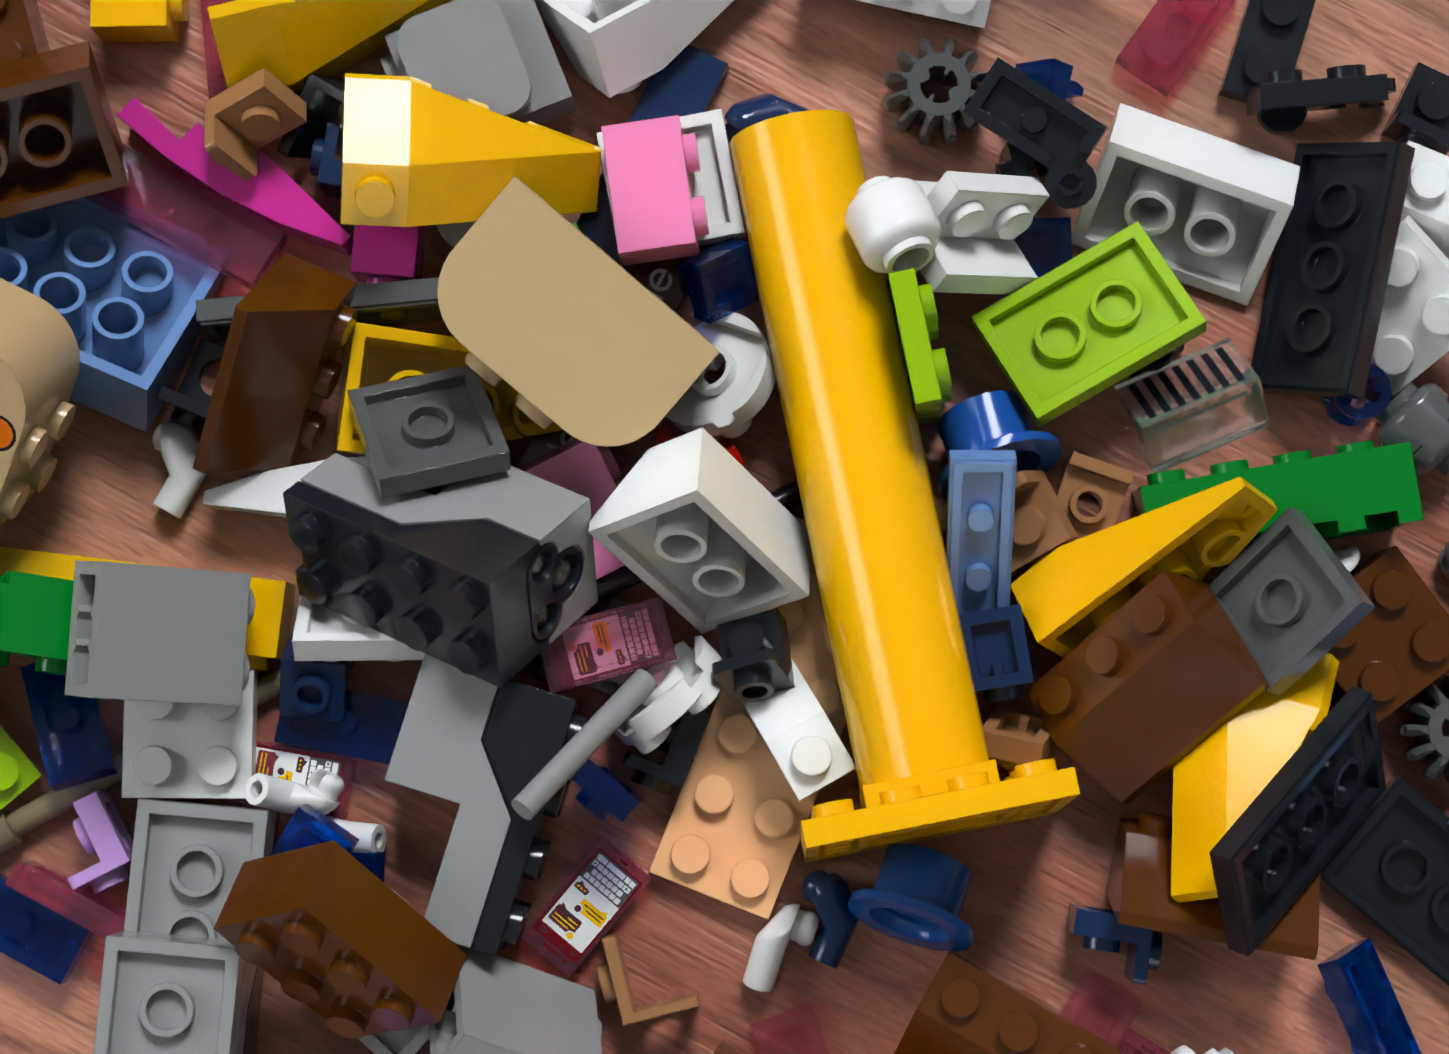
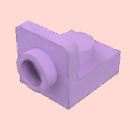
[67,790,133,895]

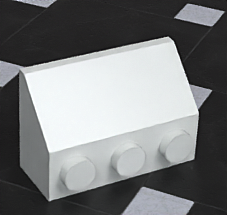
[1069,103,1300,306]
[588,427,811,633]

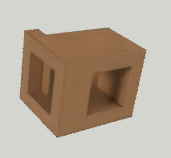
[1055,451,1135,541]

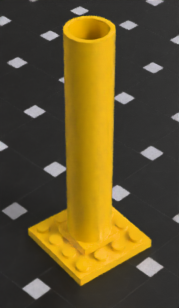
[729,109,1080,863]

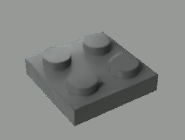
[348,365,511,498]
[1209,507,1375,696]

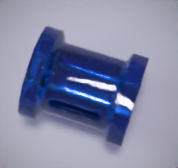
[1321,363,1392,427]

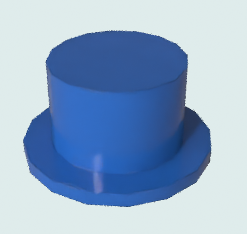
[937,390,1061,499]
[847,843,975,952]

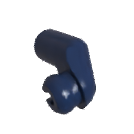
[725,93,809,144]
[802,870,859,969]

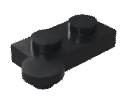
[1218,0,1316,135]
[963,57,1107,209]
[1245,64,1396,116]

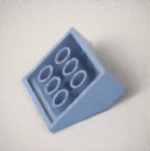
[0,193,233,432]

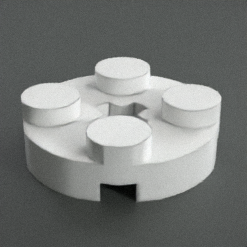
[666,311,776,438]
[614,636,721,754]

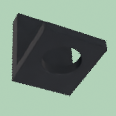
[277,74,345,159]
[156,338,225,433]

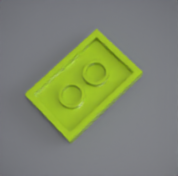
[971,221,1206,428]
[888,268,952,424]

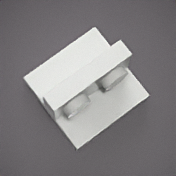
[914,171,1050,295]

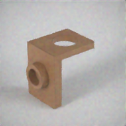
[597,932,700,1026]

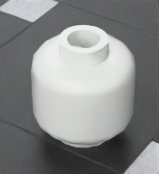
[844,176,942,273]

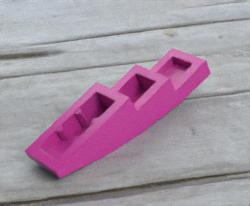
[117,97,353,256]

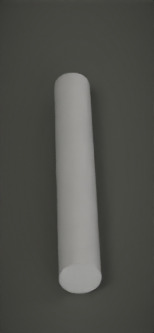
[511,669,657,820]

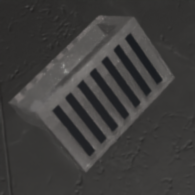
[1114,338,1270,473]

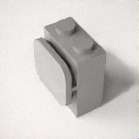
[380,0,576,125]
[65,561,255,706]
[429,944,602,1054]

